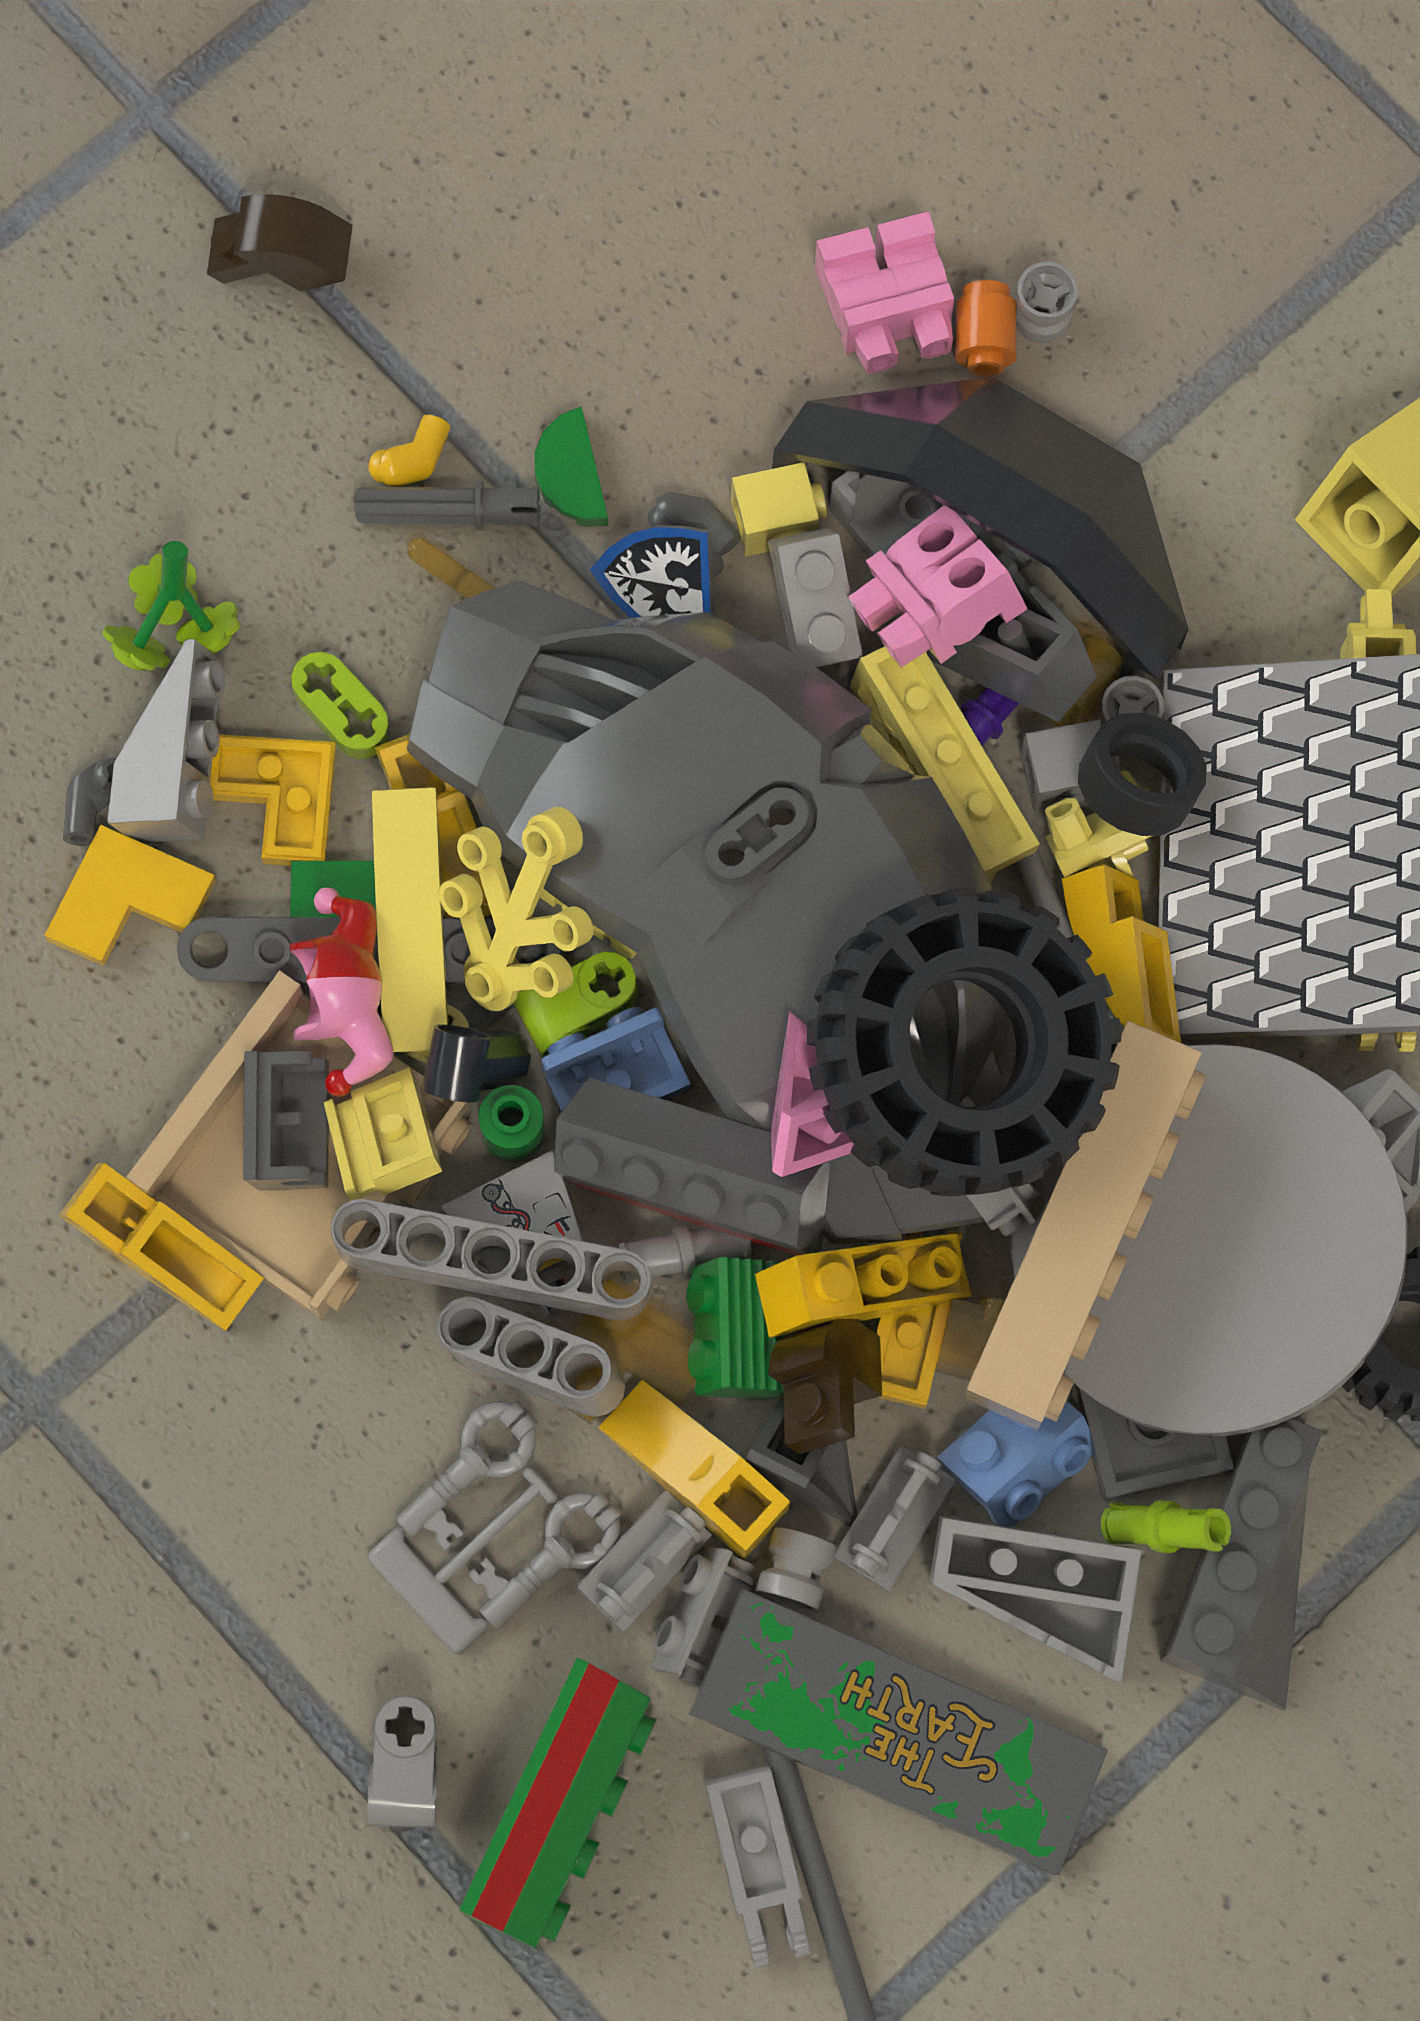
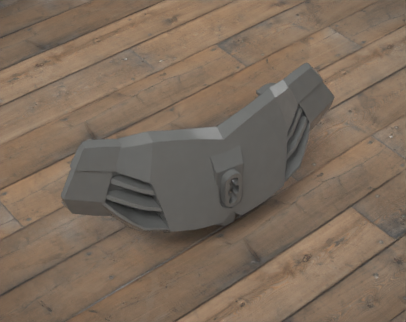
[407,581,1010,1244]

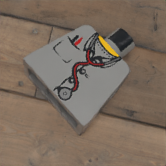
[442,1150,582,1319]

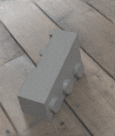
[929,1515,1142,1684]

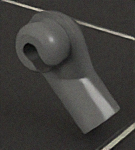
[648,491,741,556]
[63,757,116,846]

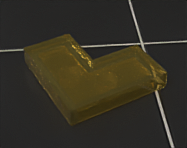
[564,1279,696,1424]

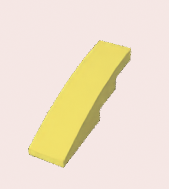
[372,787,448,1052]

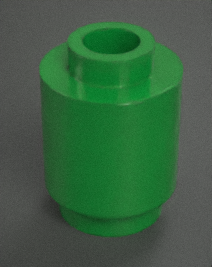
[478,1085,545,1162]

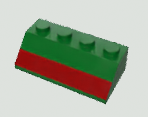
[459,1657,657,1950]

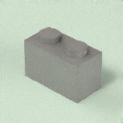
[768,528,863,667]

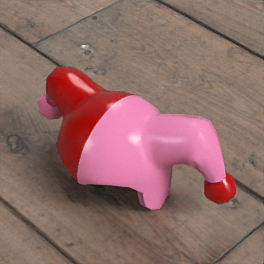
[289,888,393,1097]

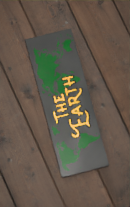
[689,1589,1108,1875]

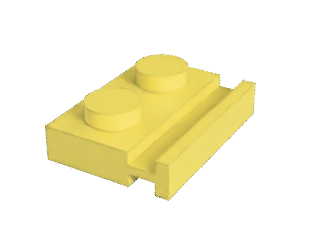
[323,1067,442,1201]

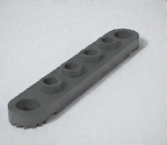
[177,916,560,982]

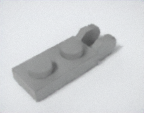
[704,1766,810,1968]

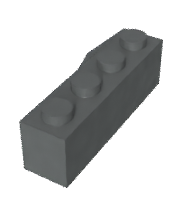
[1160,1418,1323,1711]

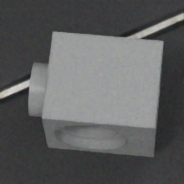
[1020,720,1120,811]

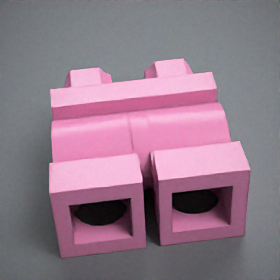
[815,211,954,374]
[848,505,1027,668]

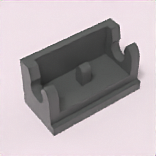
[243,1051,329,1191]

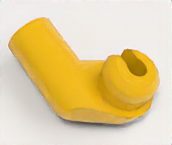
[368,415,451,487]

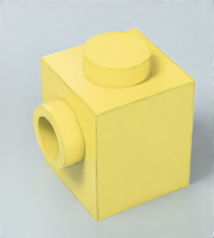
[731,462,827,557]

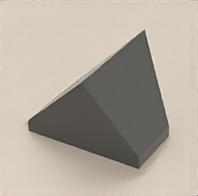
[745,1395,858,1526]

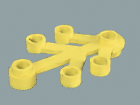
[439,807,593,1011]

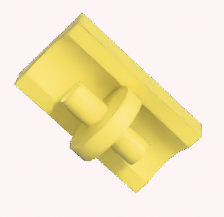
[1045,770,1151,878]

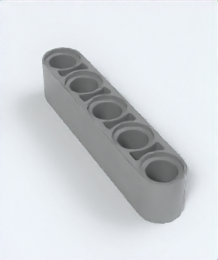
[331,1199,651,1320]

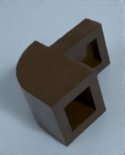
[207,194,353,292]
[768,1319,882,1454]

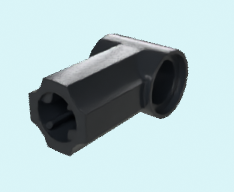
[422,1024,531,1103]

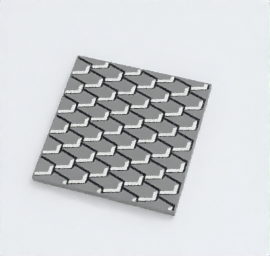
[1158,654,1420,1040]

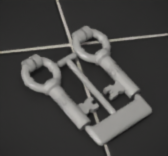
[368,1401,623,1653]

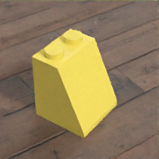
[1295,398,1420,596]

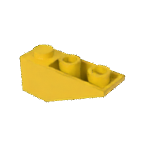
[755,1233,972,1338]
[598,1379,790,1560]

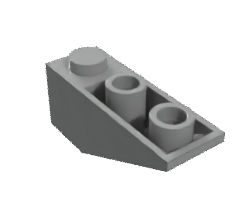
[107,639,225,843]

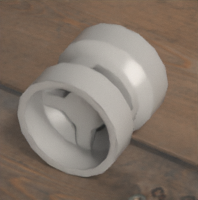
[1015,261,1078,343]
[1095,676,1164,726]
[755,1528,836,1611]

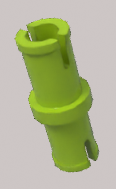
[1101,1500,1231,1553]

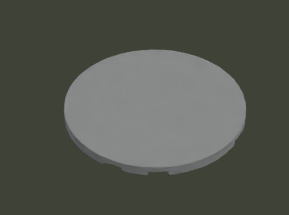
[1012,1045,1408,1436]

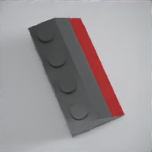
[554,1077,831,1256]

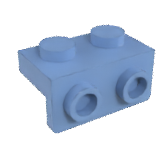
[541,1007,691,1113]
[937,1401,1092,1527]

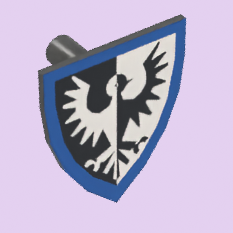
[590,525,724,618]

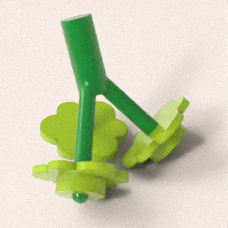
[102,541,240,671]

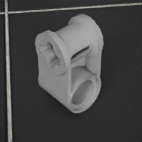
[367,1696,438,1828]

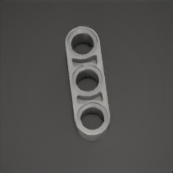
[437,1296,625,1417]

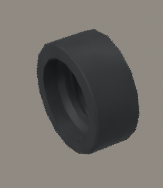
[1078,713,1207,836]

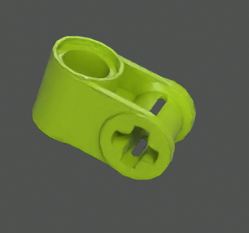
[513,951,638,1058]

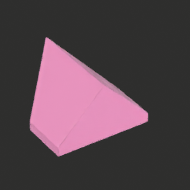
[771,1011,854,1177]

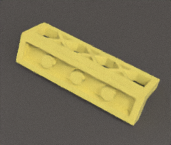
[850,647,1040,885]

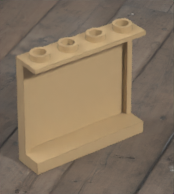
[126,970,473,1321]

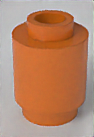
[955,280,1017,377]

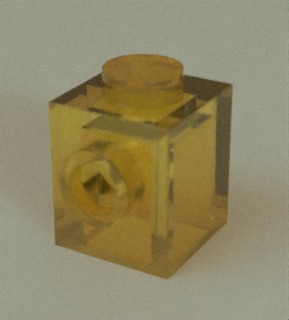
[935,1297,1005,1381]

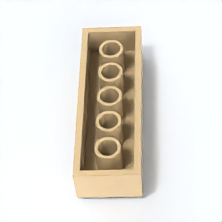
[965,1021,1207,1431]

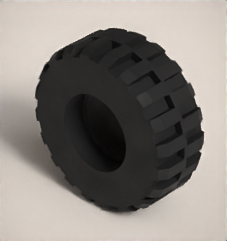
[806,888,1121,1197]

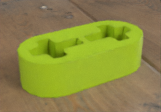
[291,652,390,759]

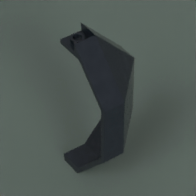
[772,376,1189,680]

